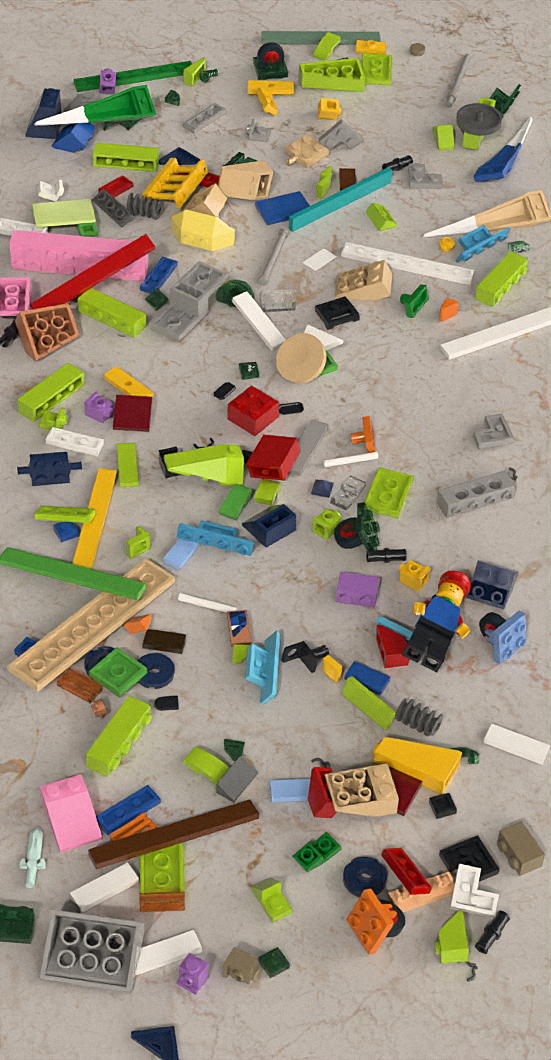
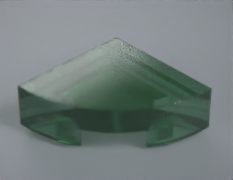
[165,90,180,106]
[224,739,245,761]

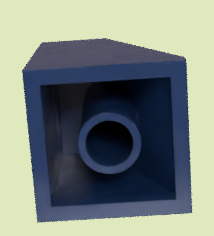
[25,88,62,139]

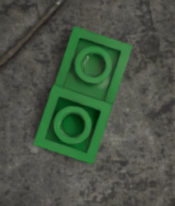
[292,831,342,872]

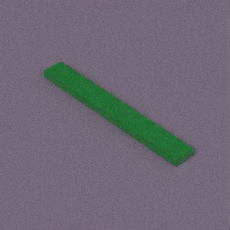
[73,61,192,92]

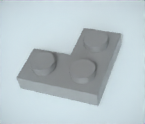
[318,119,363,151]
[408,163,442,189]
[473,413,514,449]

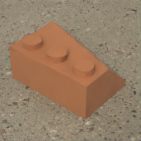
[15,303,79,361]

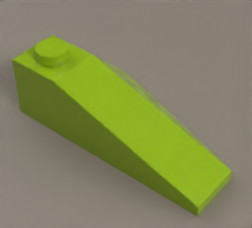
[164,444,244,487]

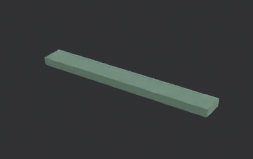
[261,31,380,45]

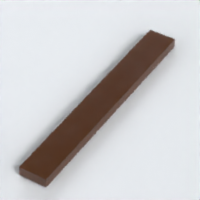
[88,799,259,870]

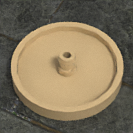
[276,333,326,384]

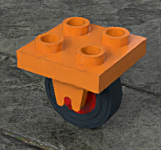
[346,889,405,954]

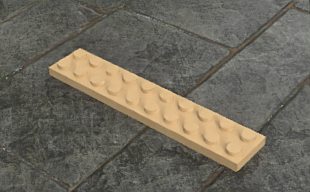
[8,559,175,692]

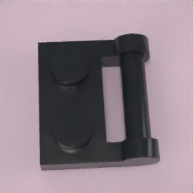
[315,296,360,330]

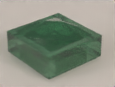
[508,240,530,253]
[145,288,168,311]
[239,361,259,380]
[258,947,290,978]

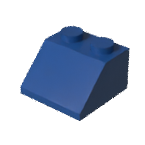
[52,123,96,153]

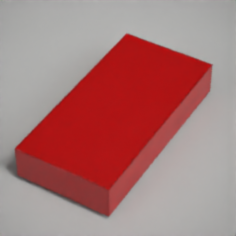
[98,175,133,198]

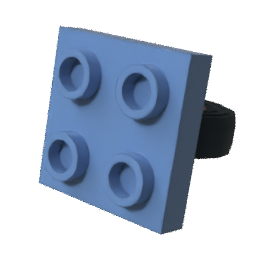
[479,611,526,664]

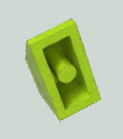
[434,910,469,964]

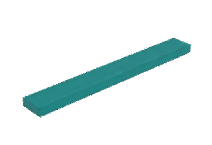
[289,167,392,232]

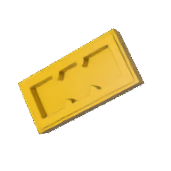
[356,40,386,54]

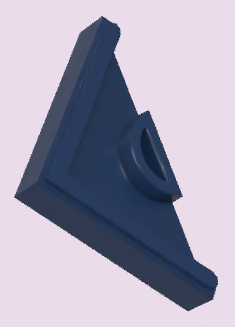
[159,147,200,165]
[131,1026,179,1060]

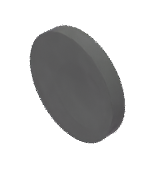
[456,103,502,136]

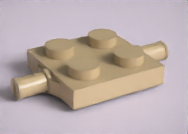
[284,134,329,168]

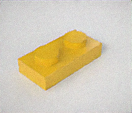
[256,87,279,116]

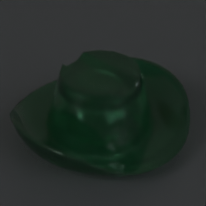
[215,279,255,308]

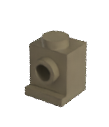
[223,947,260,985]

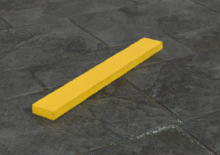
[68,468,117,584]

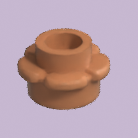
[91,699,108,719]

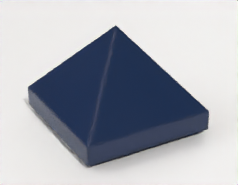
[311,479,334,498]

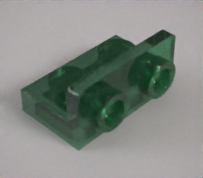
[0,904,35,944]

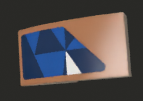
[227,610,251,647]

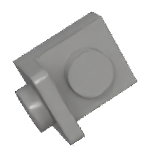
[247,119,271,143]

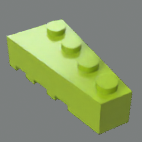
[298,58,366,92]

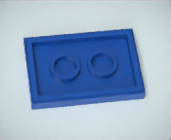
[255,191,310,225]

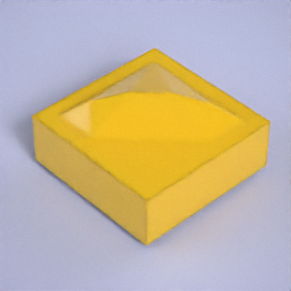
[322,655,342,683]

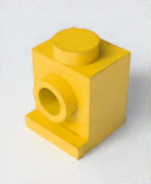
[318,98,342,120]
[399,560,431,592]

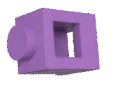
[99,68,116,94]
[84,392,114,423]
[177,953,209,995]

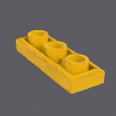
[248,80,294,96]
[103,366,153,398]

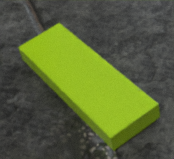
[117,442,139,488]
[34,505,95,523]
[341,676,396,730]

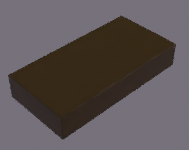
[143,629,186,654]

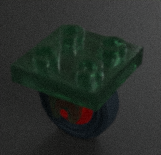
[253,42,288,80]
[334,502,380,550]

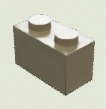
[497,821,545,876]

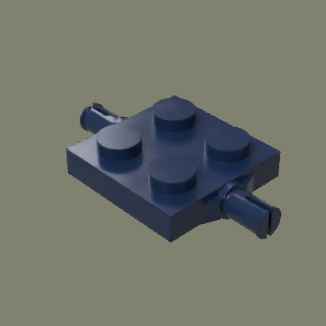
[17,451,82,486]

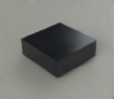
[429,793,457,819]

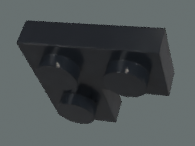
[439,835,500,882]

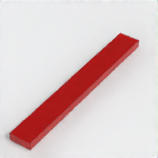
[30,234,156,309]

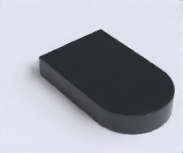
[154,696,179,711]

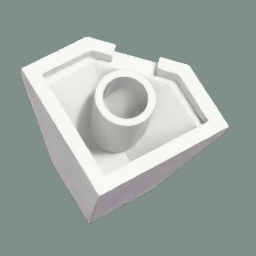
[304,325,343,351]

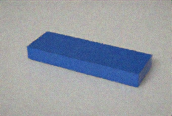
[140,256,178,295]
[96,785,161,836]

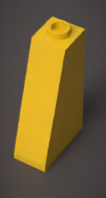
[372,737,462,795]

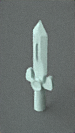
[19,825,46,888]

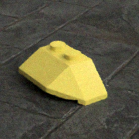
[171,209,235,251]

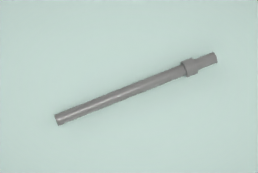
[445,54,471,108]

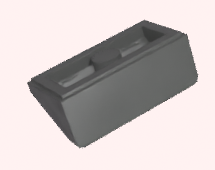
[216,756,258,803]

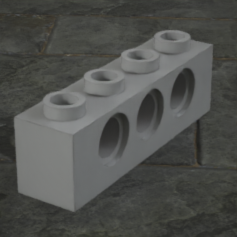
[437,470,516,518]

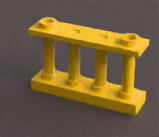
[142,158,208,209]

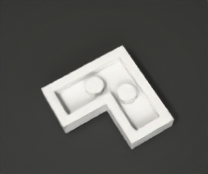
[450,864,499,918]

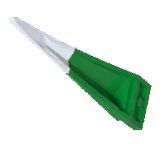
[34,85,156,126]

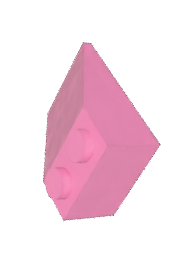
[0,277,32,316]
[40,774,102,853]

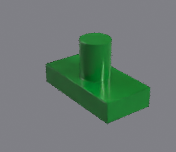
[400,284,429,318]

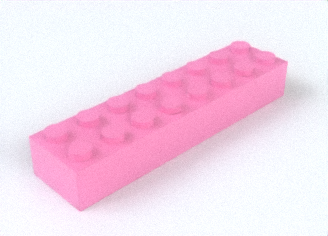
[10,230,148,281]

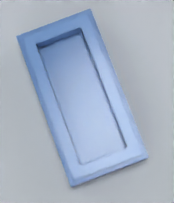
[163,538,200,570]
[270,779,310,802]

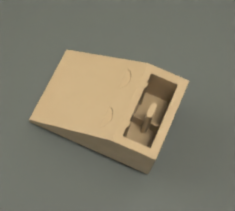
[218,160,273,200]
[335,260,393,301]
[325,764,399,817]

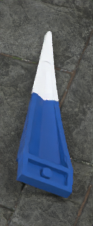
[473,116,532,182]

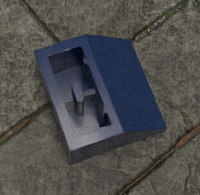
[242,504,296,548]
[467,560,518,610]

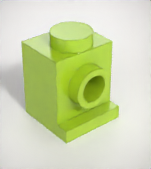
[312,508,342,540]

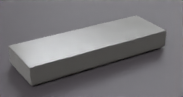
[183,103,226,134]

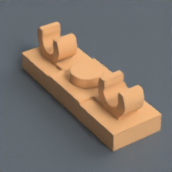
[388,872,455,912]

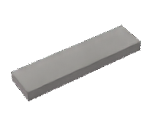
[289,419,328,476]

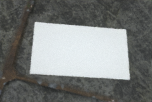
[302,249,337,271]

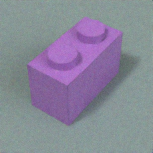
[336,572,379,608]

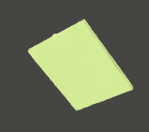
[32,199,96,228]

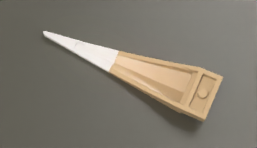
[423,190,551,238]

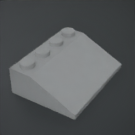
[39,910,145,993]

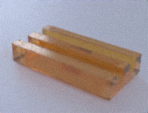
[57,668,103,704]
[139,892,185,912]

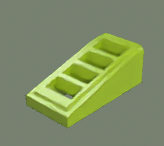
[183,57,206,87]

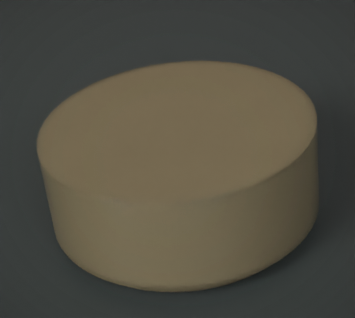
[410,43,425,56]

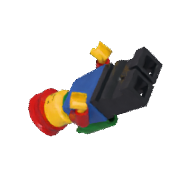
[402,570,471,673]

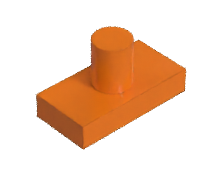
[351,416,376,453]

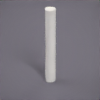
[323,452,378,468]
[178,593,237,613]

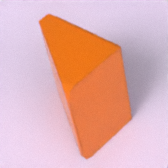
[439,298,459,322]
[124,614,152,634]

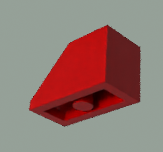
[376,625,412,668]
[307,767,337,818]

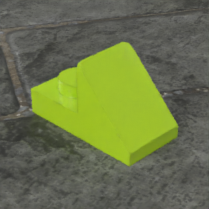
[432,125,454,150]
[250,878,292,923]

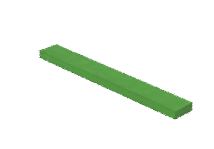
[0,547,146,601]

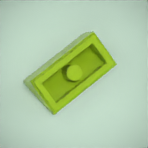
[366,203,397,231]

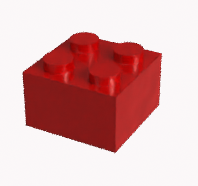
[227,385,279,436]

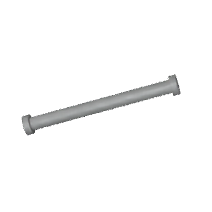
[257,229,289,286]

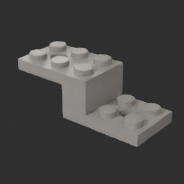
[150,261,228,342]

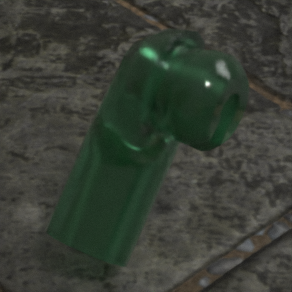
[200,69,218,83]
[450,747,480,764]

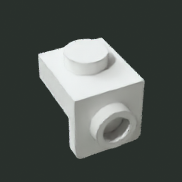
[38,180,64,202]

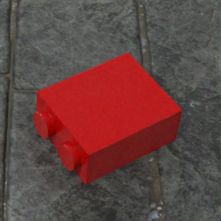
[247,434,300,481]

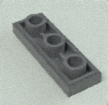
[92,189,134,228]

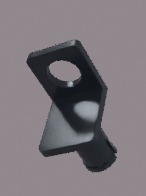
[281,641,329,673]

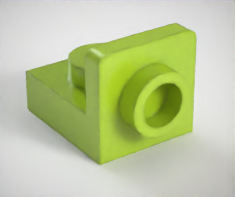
[39,407,68,430]
[126,525,151,559]

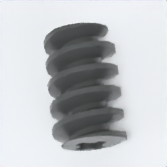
[127,192,164,220]
[395,698,443,736]

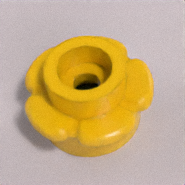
[439,237,455,252]

